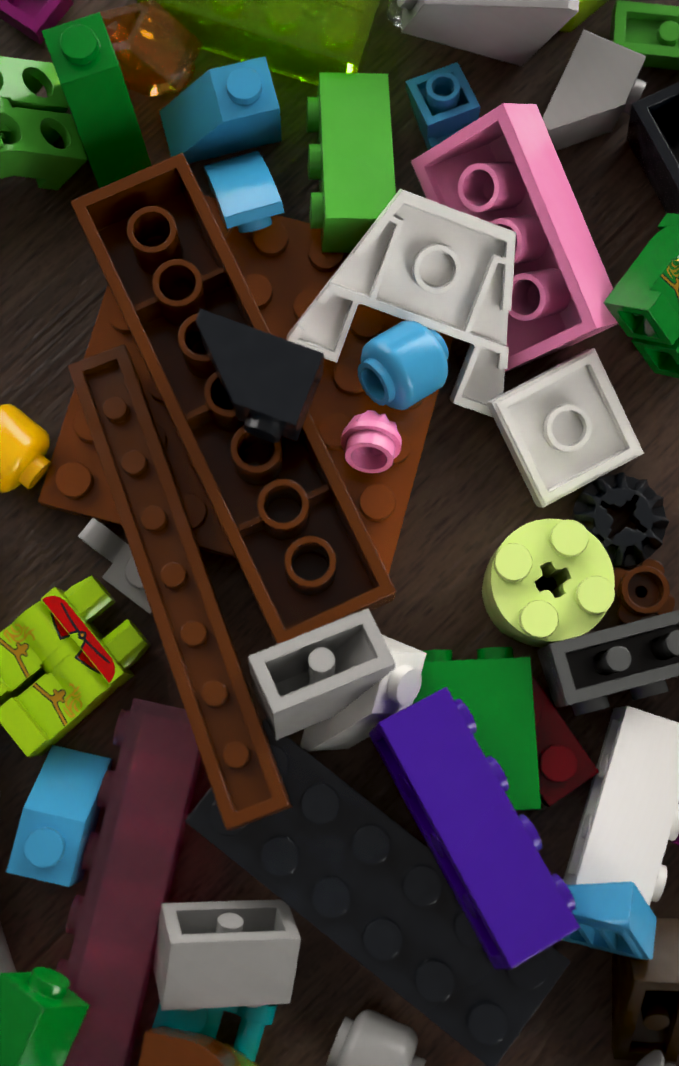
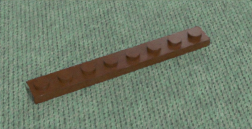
[68,344,292,831]

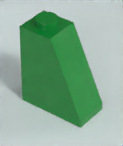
[42,12,152,188]
[0,967,90,1066]

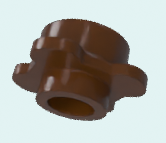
[614,559,675,624]

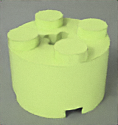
[482,519,615,648]

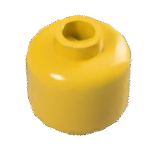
[0,404,52,493]

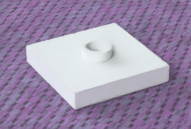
[486,348,644,508]

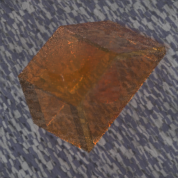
[94,0,203,97]

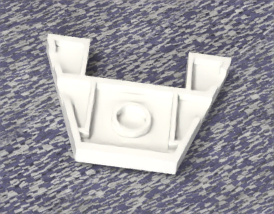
[286,189,516,417]

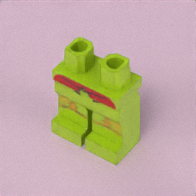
[0,575,151,757]

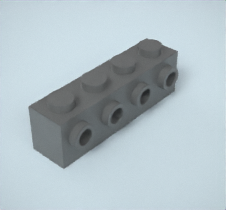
[537,610,679,716]

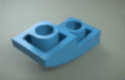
[405,62,480,150]
[204,151,285,233]

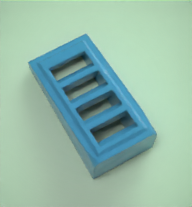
[561,882,657,960]

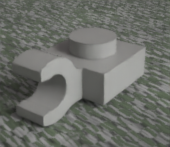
[78,518,153,616]

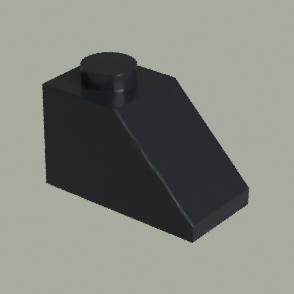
[196,309,324,443]

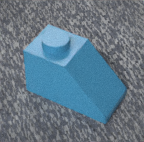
[159,56,282,163]
[6,745,113,887]

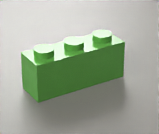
[306,72,396,253]

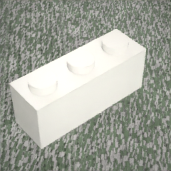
[563,706,679,907]

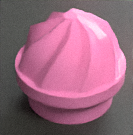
[341,410,402,473]

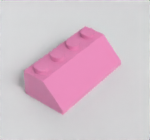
[411,103,618,372]

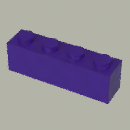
[368,687,580,969]

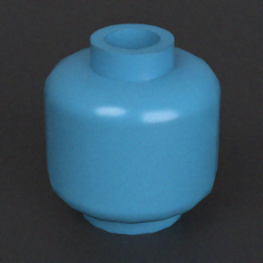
[357,320,449,410]

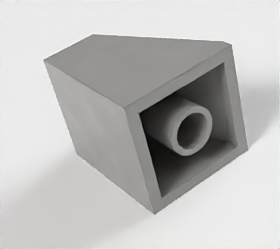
[397,0,579,66]

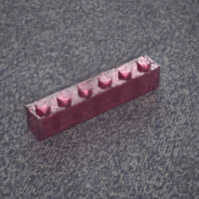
[55,698,202,1066]

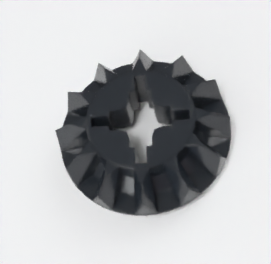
[572,472,669,567]

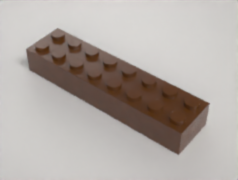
[70,152,397,644]

